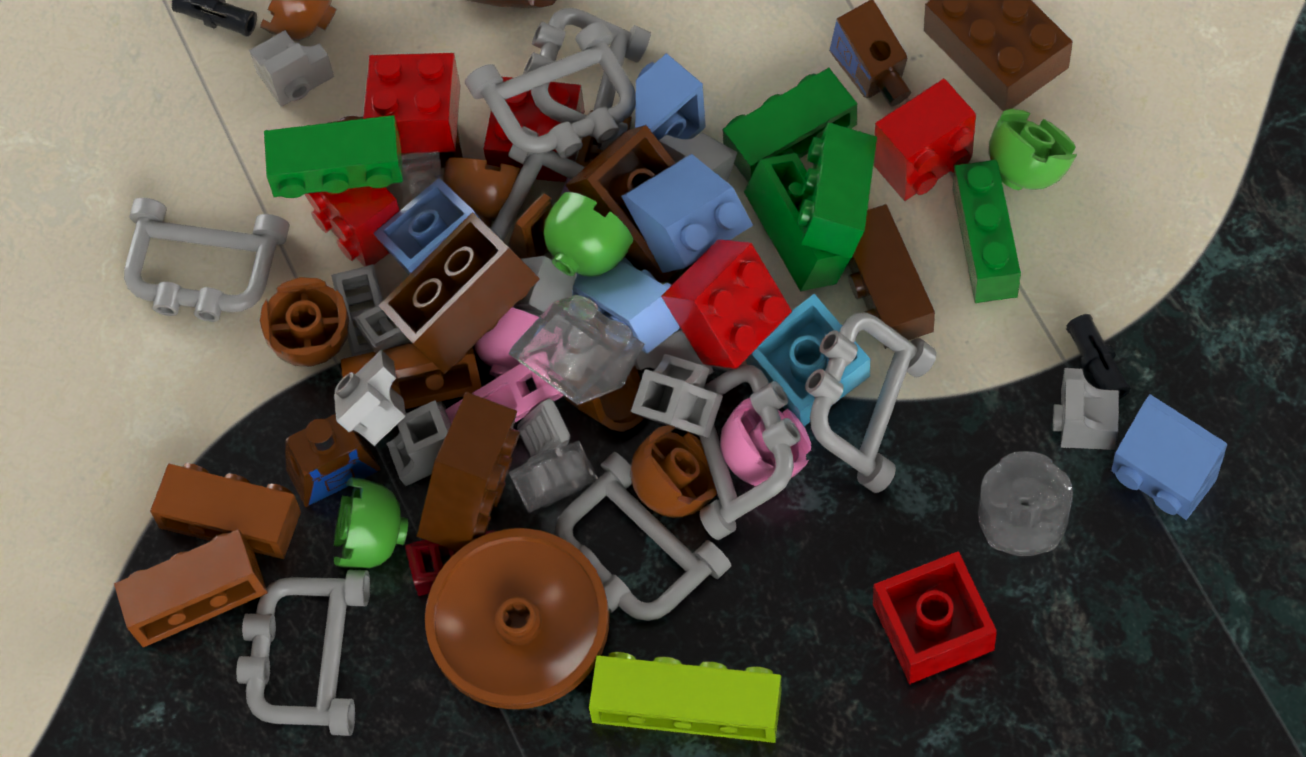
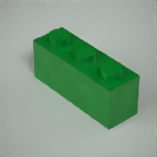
[722,67,858,182]
[264,115,403,198]
[797,122,877,259]
[744,153,850,292]
[952,160,1021,303]

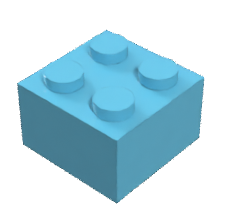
[746,294,870,426]

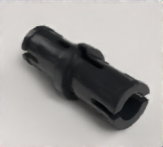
[172,0,257,37]
[1066,314,1131,399]

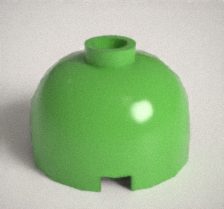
[988,109,1077,190]
[544,192,633,276]
[334,477,408,569]

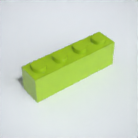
[589,652,782,743]

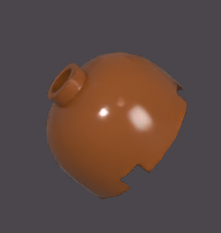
[260,0,337,41]
[443,158,523,228]
[260,277,349,367]
[630,425,717,518]

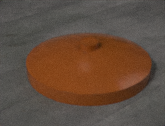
[425,528,609,709]

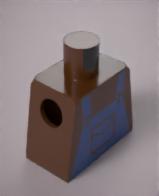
[829,0,911,107]
[285,414,381,507]

